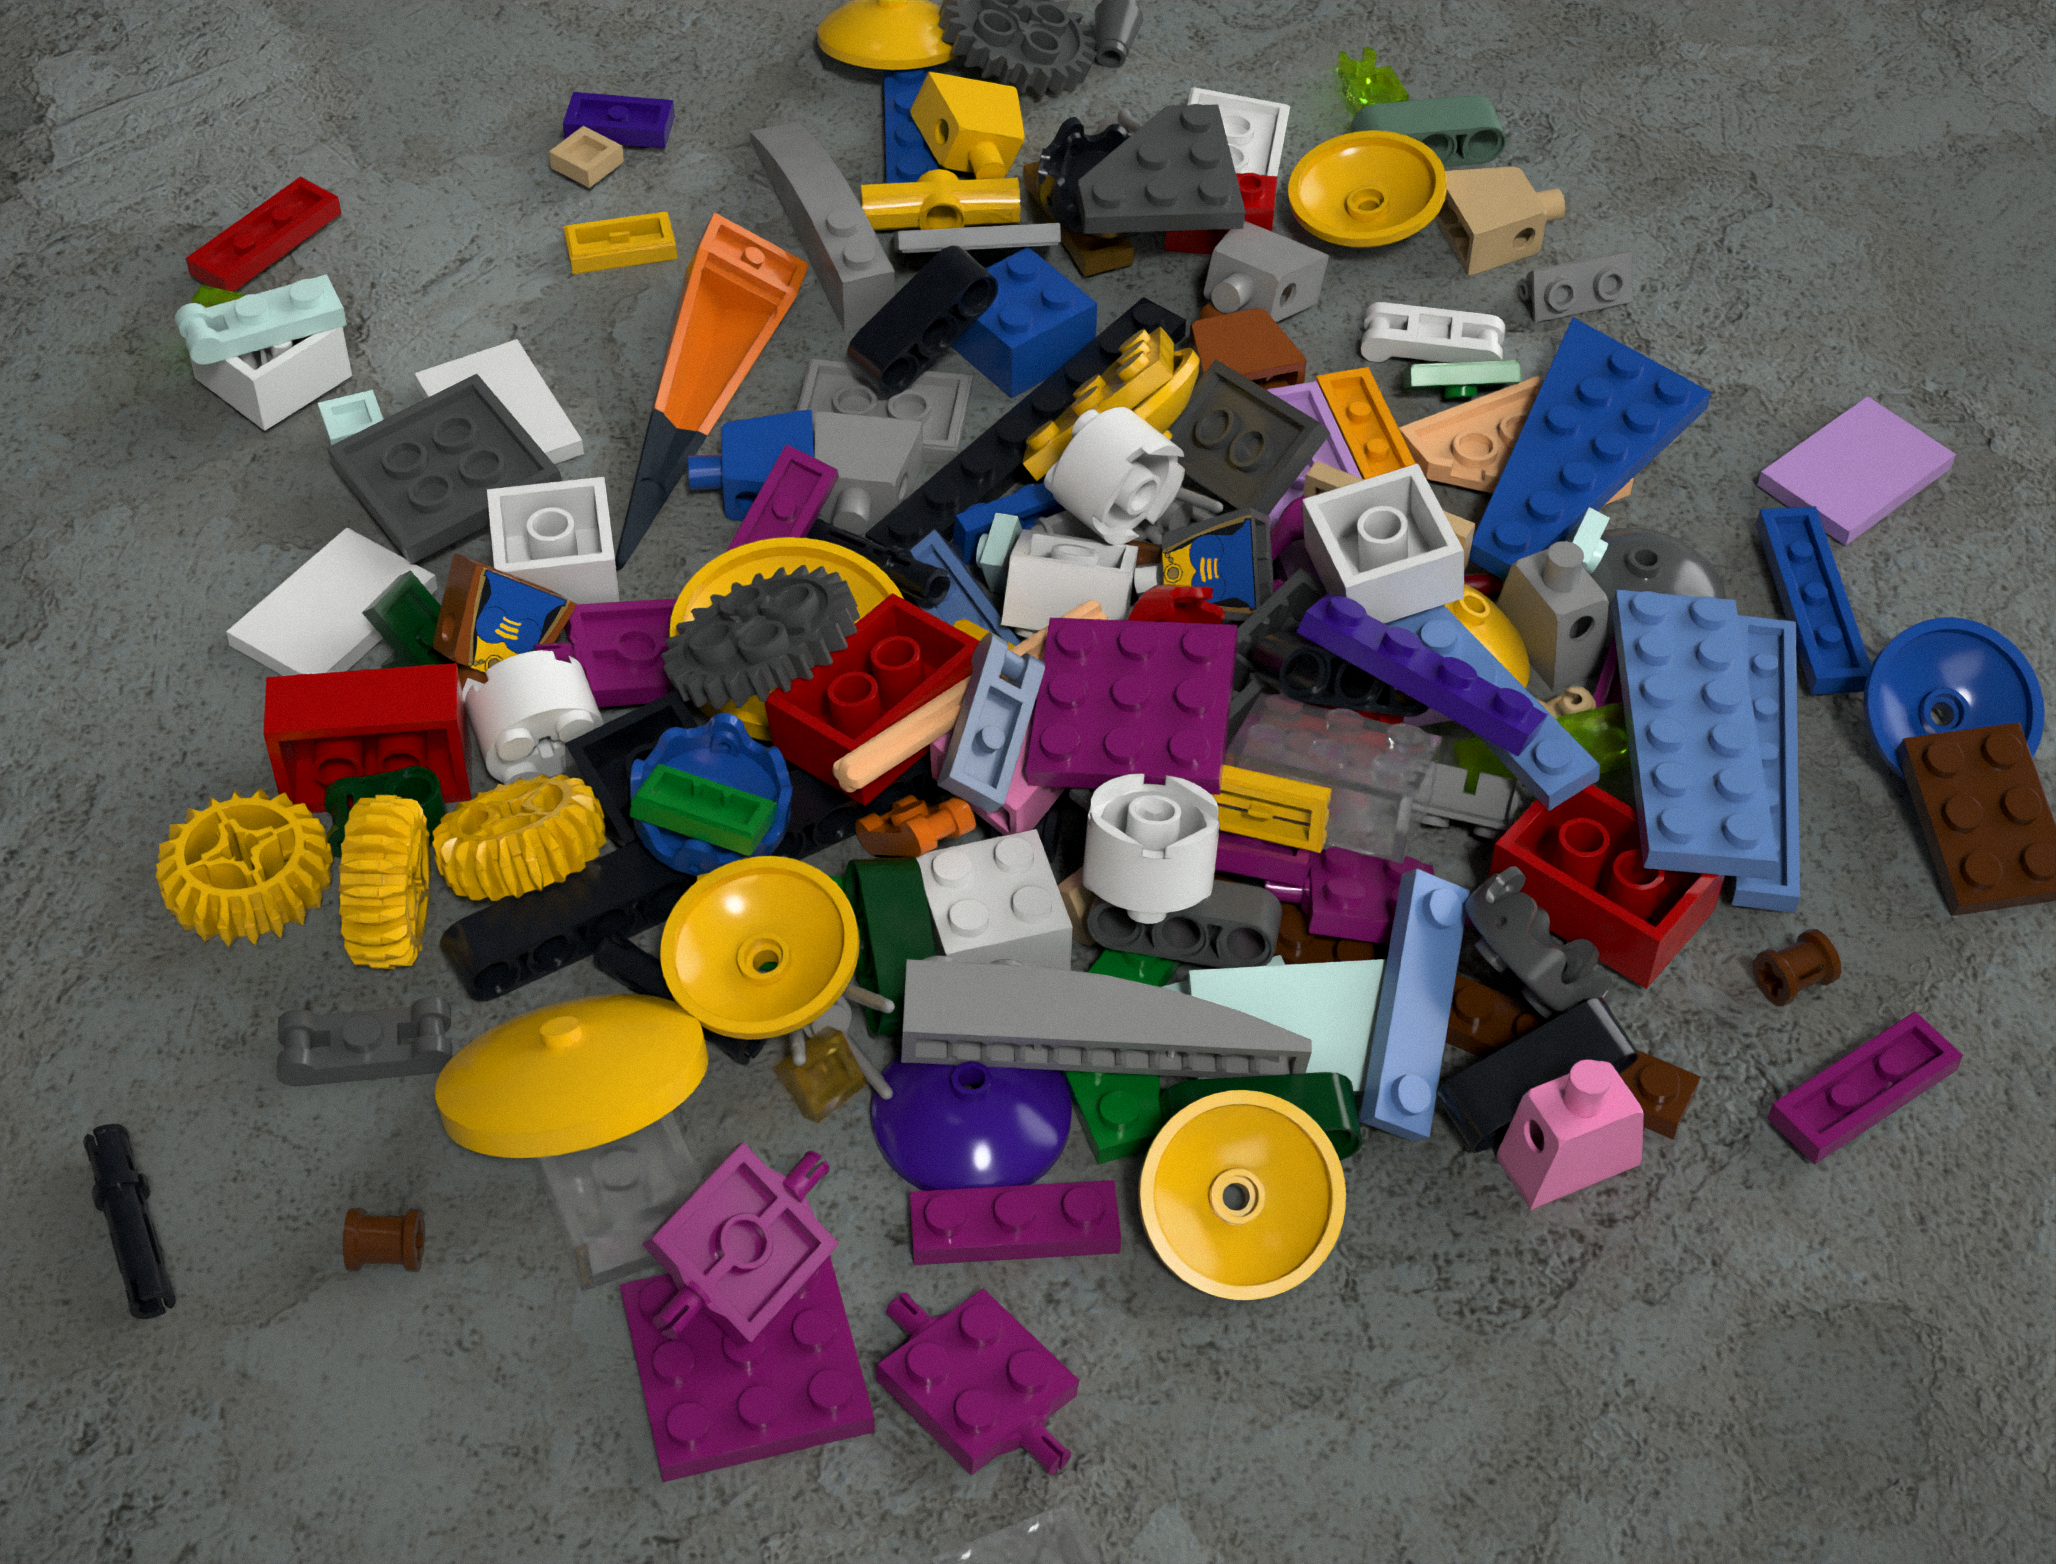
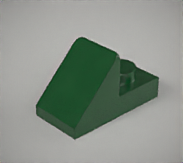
[362,570,460,669]

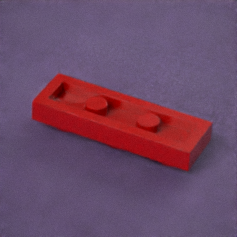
[186,176,341,296]

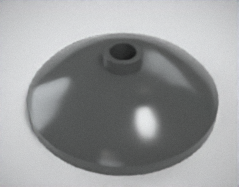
[1590,527,1726,655]

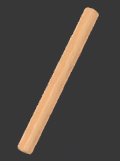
[832,600,1108,792]

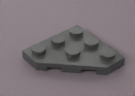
[1076,104,1246,234]

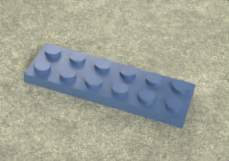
[1611,590,1778,879]

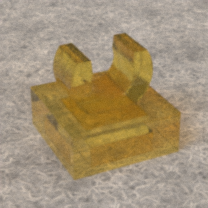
[776,1026,867,1123]

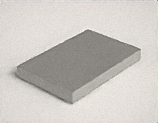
[893,223,1061,253]
[796,359,973,464]

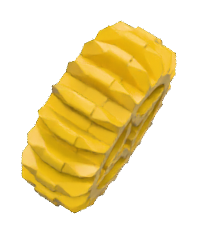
[432,774,607,901]
[156,788,333,947]
[338,795,432,969]

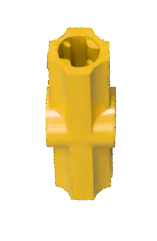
[860,169,1021,231]

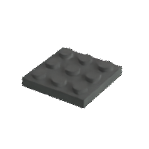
[327,374,562,565]

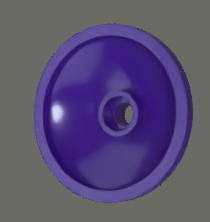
[871,1051,1072,1191]

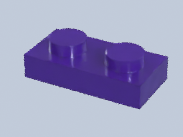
[563,92,675,148]

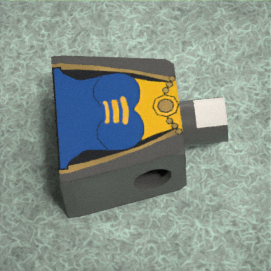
[1134,507,1274,627]

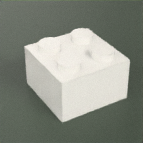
[1302,463,1464,623]
[487,477,620,604]
[1001,529,1138,638]
[914,829,1073,970]

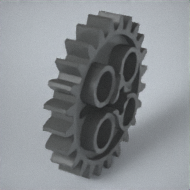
[938,0,1097,96]
[662,565,860,710]

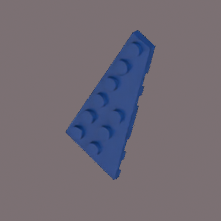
[1469,317,1711,581]

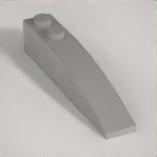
[750,121,895,332]
[901,956,1312,1078]

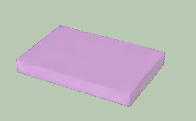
[1757,396,1956,546]

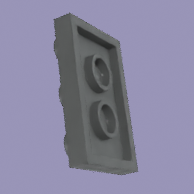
[1168,359,1331,516]

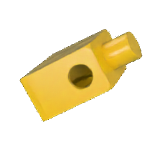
[910,71,1025,179]

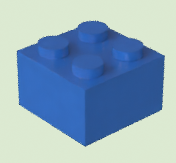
[950,247,1098,398]

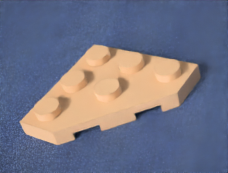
[1399,376,1634,505]

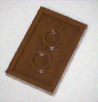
[1896,722,2056,916]

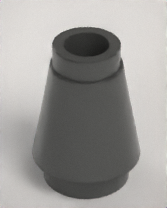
[1094,0,1143,68]

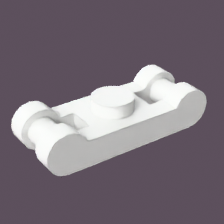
[1361,302,1505,363]

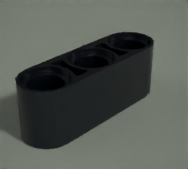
[847,246,999,396]
[1253,631,1430,717]
[1437,997,1640,1153]

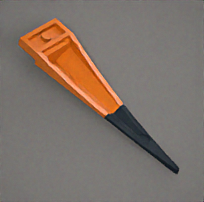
[615,212,809,572]

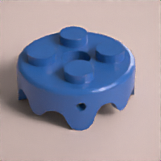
[630,713,793,877]

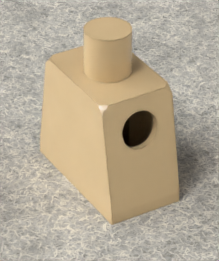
[1434,166,1565,276]

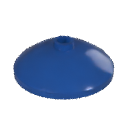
[1863,617,2045,782]

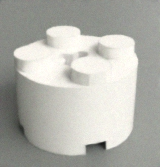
[1044,407,1185,545]
[465,650,604,785]
[1082,774,1220,924]

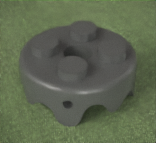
[1465,866,1612,1019]

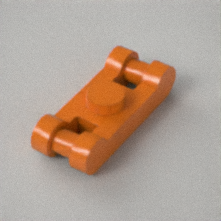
[855,795,976,857]

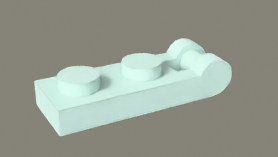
[175,274,347,365]

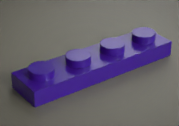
[1296,593,1548,756]

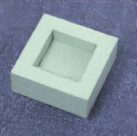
[318,390,384,446]
[1565,507,1610,574]
[976,513,1022,594]

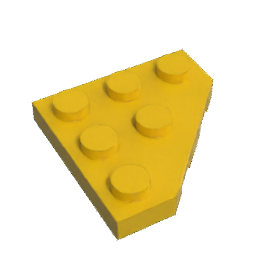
[1022,326,1174,481]

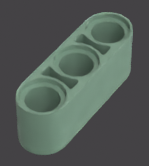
[1351,95,1507,167]

